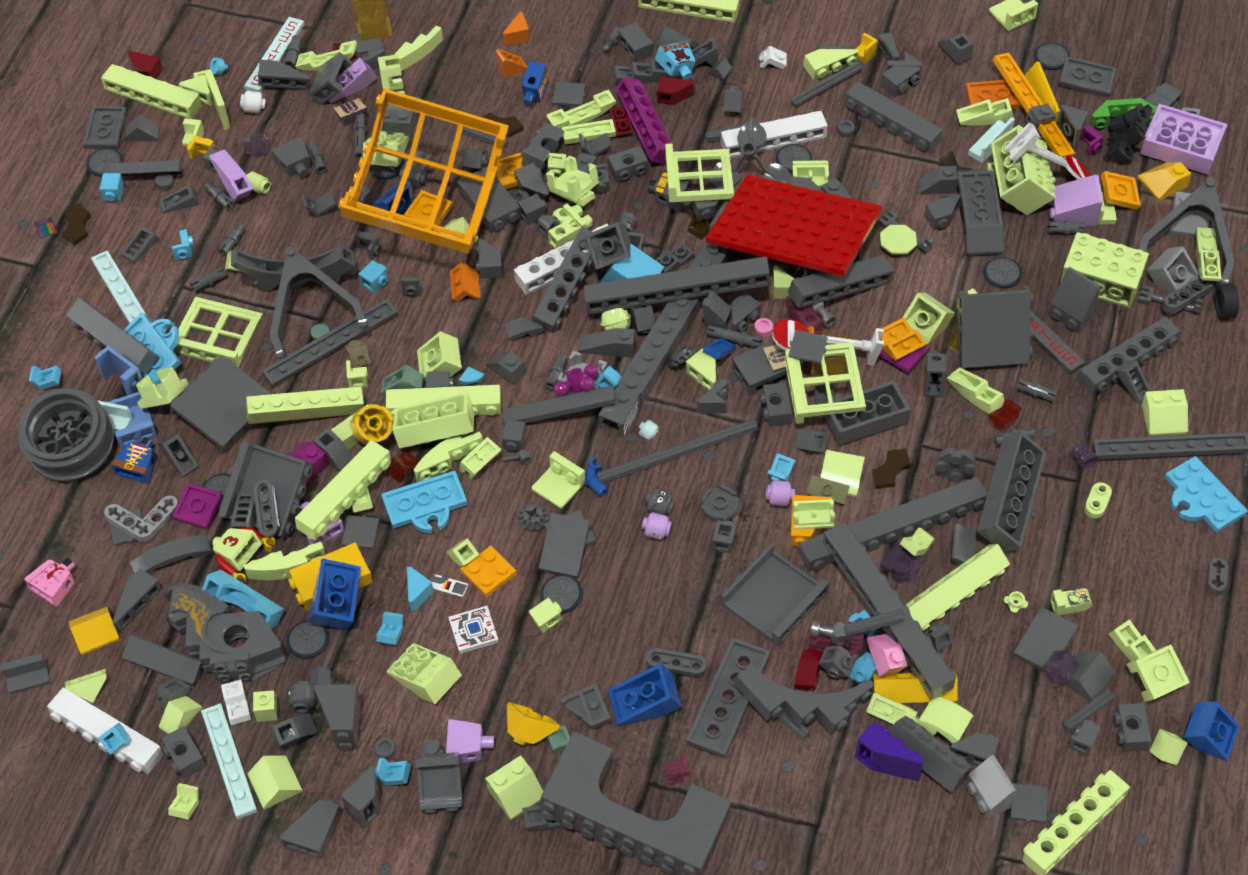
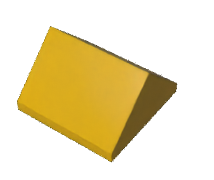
[69,607,120,655]

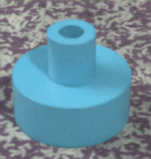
[210,57,228,75]

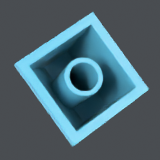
[600,244,664,283]

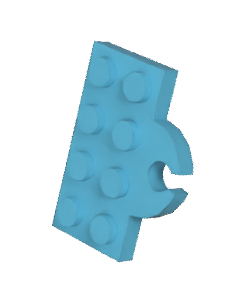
[124,312,182,386]
[1164,456,1248,533]
[381,470,468,534]

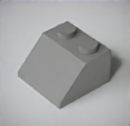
[1169,191,1210,236]
[1147,246,1199,297]
[966,755,1016,819]

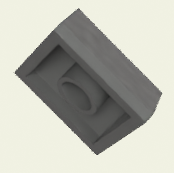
[1057,105,1088,153]
[1058,650,1116,701]

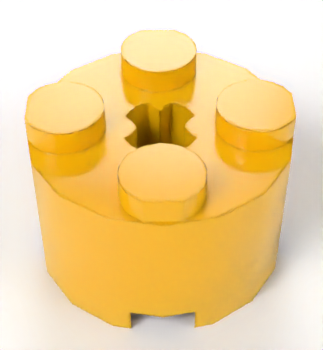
[350,404,393,445]

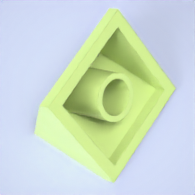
[247,756,303,810]

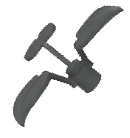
[708,117,792,187]

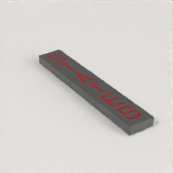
[1030,313,1085,375]

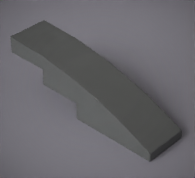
[613,59,682,83]

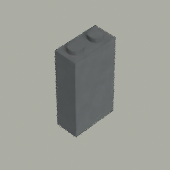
[457,166,521,233]

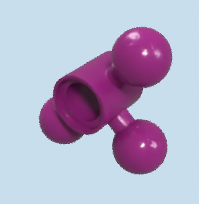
[554,364,598,396]

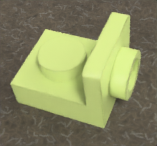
[352,487,373,513]
[900,528,934,556]

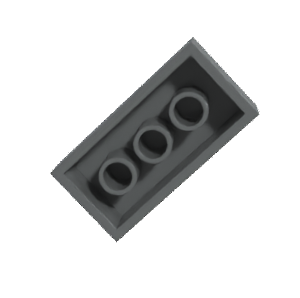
[823,380,911,446]

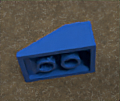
[308,558,361,630]
[608,663,682,726]

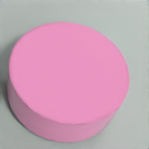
[754,318,773,337]

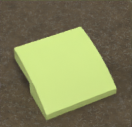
[821,450,865,497]
[917,697,973,743]

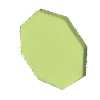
[880,225,917,254]

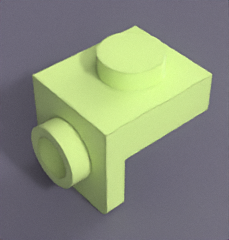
[547,153,566,177]
[168,783,199,820]

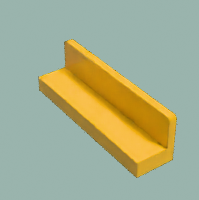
[872,672,958,703]

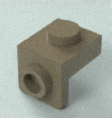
[344,340,371,368]

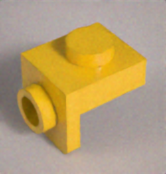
[187,136,215,160]

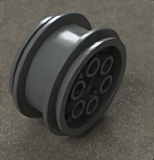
[18,388,114,481]

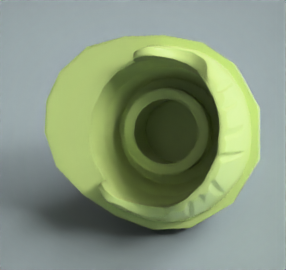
[600,308,631,330]

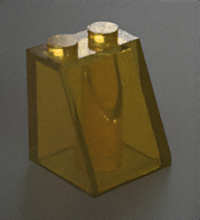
[350,0,393,42]

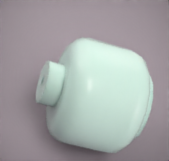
[638,420,658,439]

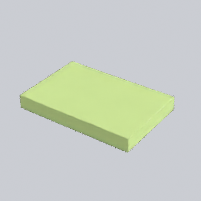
[205,70,230,130]

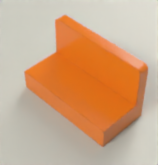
[450,262,480,302]

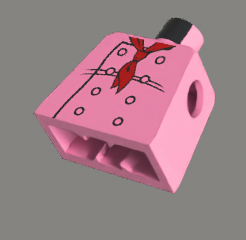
[24,558,75,607]

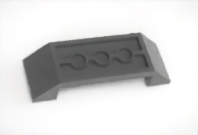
[957,169,1003,255]

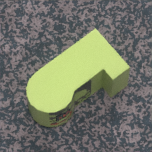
[1050,588,1092,615]

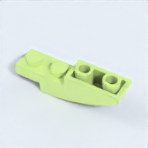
[1195,227,1221,281]
[414,432,483,482]
[243,542,325,580]

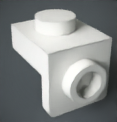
[759,46,787,69]

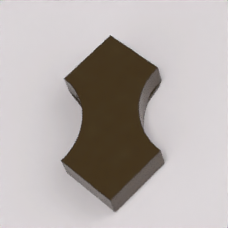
[482,112,524,138]
[62,203,91,246]
[685,203,711,240]
[872,448,911,489]

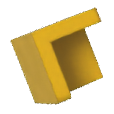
[856,33,878,64]

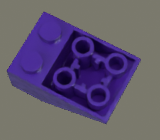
[855,722,924,781]

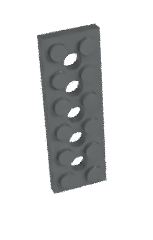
[686,637,771,758]

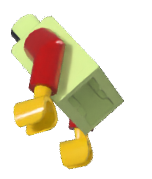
[213,527,275,583]

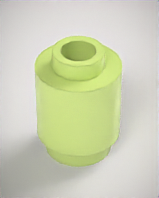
[246,171,271,194]

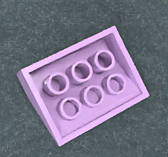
[1140,104,1227,175]

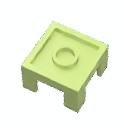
[378,54,405,94]
[546,156,599,201]
[1127,645,1190,702]

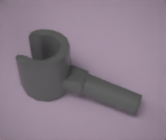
[503,449,531,464]

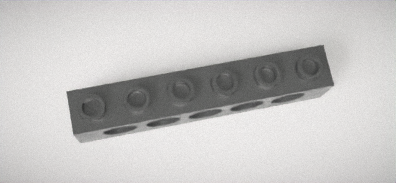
[532,226,593,332]
[1078,316,1181,395]

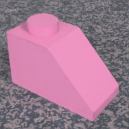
[866,634,908,677]

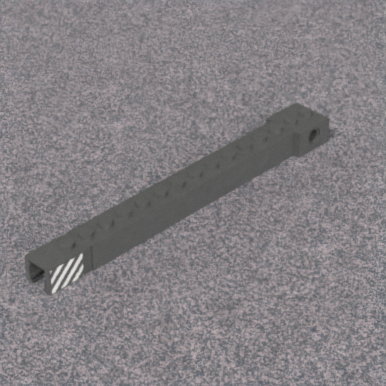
[599,201,736,437]

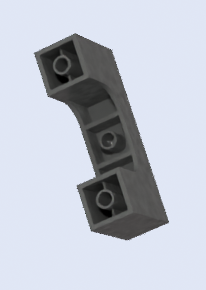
[539,732,731,875]

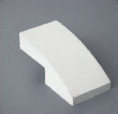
[221,680,251,725]

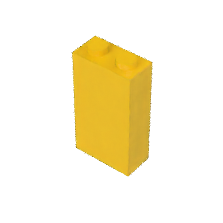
[288,543,373,611]

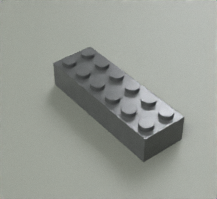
[977,431,1046,553]

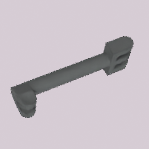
[877,210,933,253]
[1137,285,1204,314]

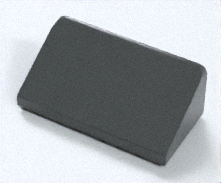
[952,524,977,566]

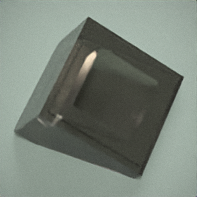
[939,151,959,170]

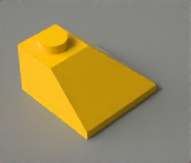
[1137,162,1191,201]

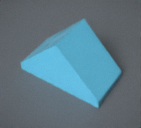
[407,567,434,612]

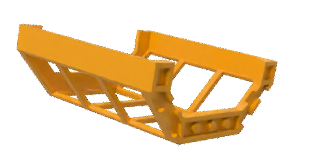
[338,88,509,254]

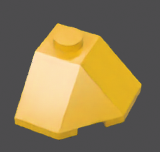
[507,702,560,745]

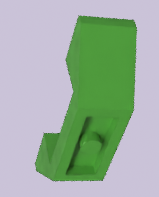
[1090,98,1157,129]

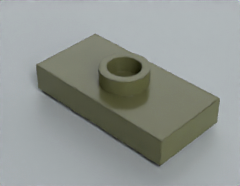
[806,475,850,505]

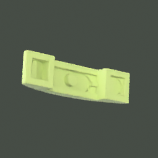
[295,40,357,71]
[546,90,616,129]

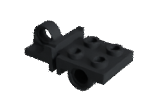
[1105,104,1153,163]

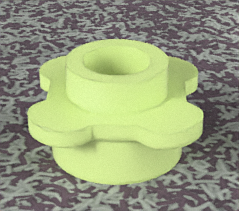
[1004,591,1028,613]

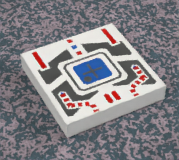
[448,606,499,654]

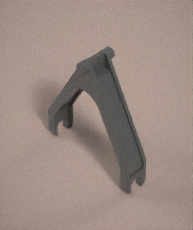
[1138,177,1235,284]
[270,246,370,360]

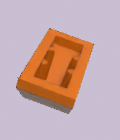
[503,12,530,46]
[496,49,528,79]

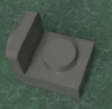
[156,678,190,709]

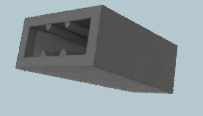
[279,799,342,859]

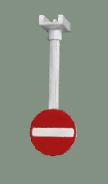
[1005,123,1091,179]
[772,319,884,366]

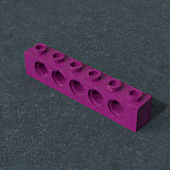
[616,77,676,164]

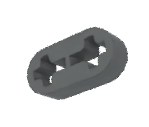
[1207,558,1228,595]

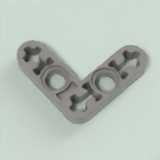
[104,496,178,542]

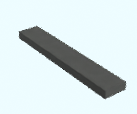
[503,385,616,426]

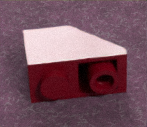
[128,51,163,79]
[657,76,694,105]

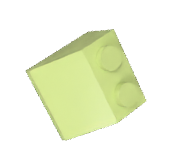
[902,293,955,344]
[417,331,462,381]
[1142,389,1188,436]
[485,755,543,820]

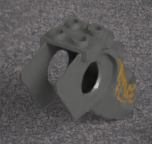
[165,583,285,682]

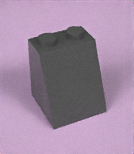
[314,684,362,750]

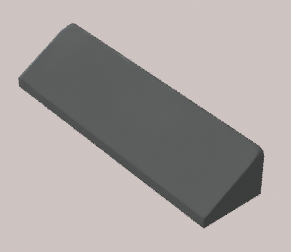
[109,160,183,175]
[122,634,202,684]

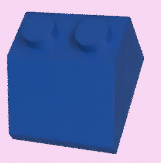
[373,181,414,220]
[1184,701,1240,761]

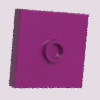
[172,483,224,530]

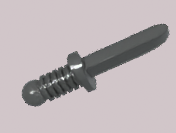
[603,27,620,52]

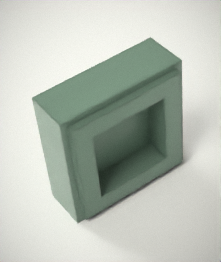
[547,725,570,753]

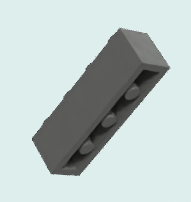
[889,715,972,793]

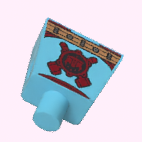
[655,42,695,80]

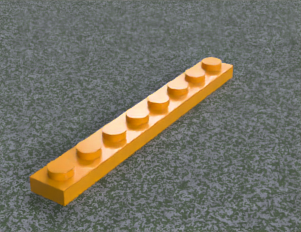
[993,53,1075,158]

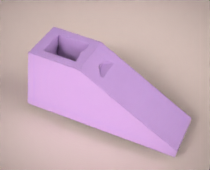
[328,58,378,103]
[209,149,253,202]

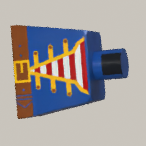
[522,61,549,106]
[111,437,157,484]

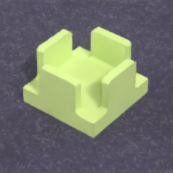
[136,367,189,409]

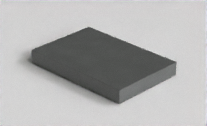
[1059,56,1116,97]
[83,106,127,149]
[538,512,589,578]
[1013,607,1078,675]

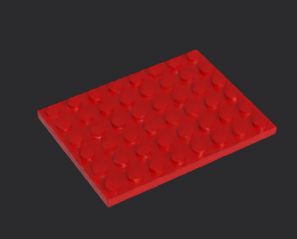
[706,174,882,277]

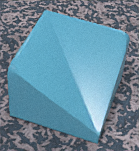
[595,366,622,389]
[98,723,131,755]

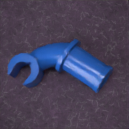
[585,458,608,497]

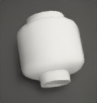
[240,90,265,114]

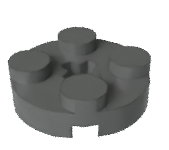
[936,448,976,482]

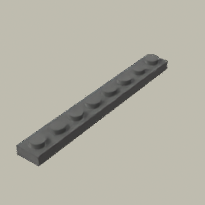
[262,298,398,388]
[1092,432,1248,460]

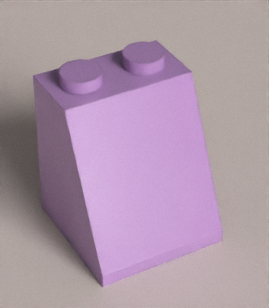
[1048,175,1103,226]

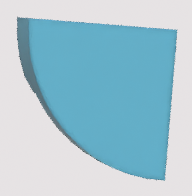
[459,367,485,385]

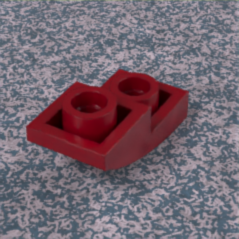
[609,106,633,137]
[795,649,823,689]

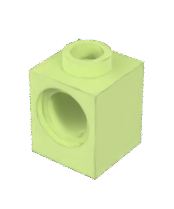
[529,597,563,633]
[253,690,278,722]

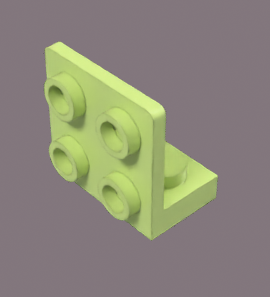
[989,0,1038,31]
[532,451,585,509]

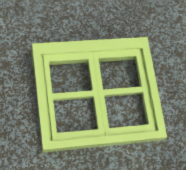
[665,144,734,202]
[173,297,264,367]
[785,343,866,424]

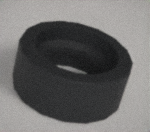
[1214,283,1239,319]

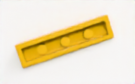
[1025,61,1060,123]

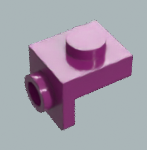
[1081,125,1104,156]

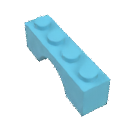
[202,570,284,629]

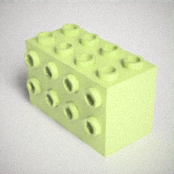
[991,125,1056,215]
[1060,232,1149,308]

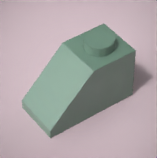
[380,365,424,395]

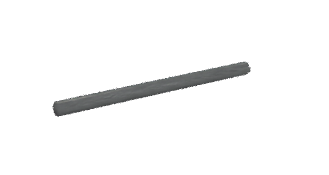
[596,419,758,483]

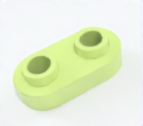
[1085,483,1112,518]

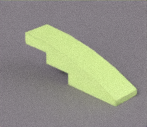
[387,26,443,71]

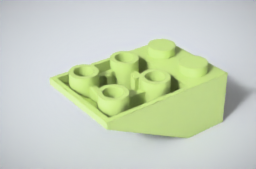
[363,131,409,167]
[386,643,462,704]

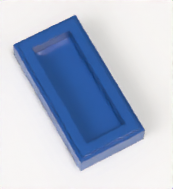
[703,338,736,360]

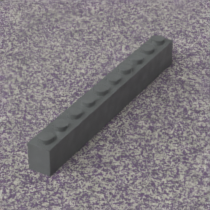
[584,256,771,314]
[799,477,988,572]
[823,523,956,699]

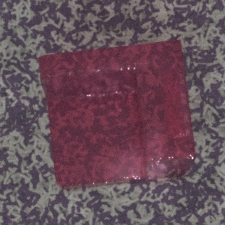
[664,753,689,786]

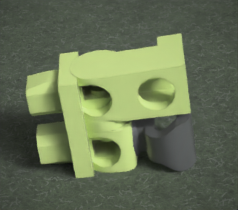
[538,203,592,249]

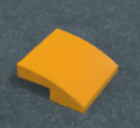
[872,318,927,361]

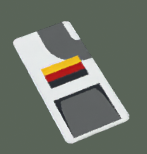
[432,575,468,597]

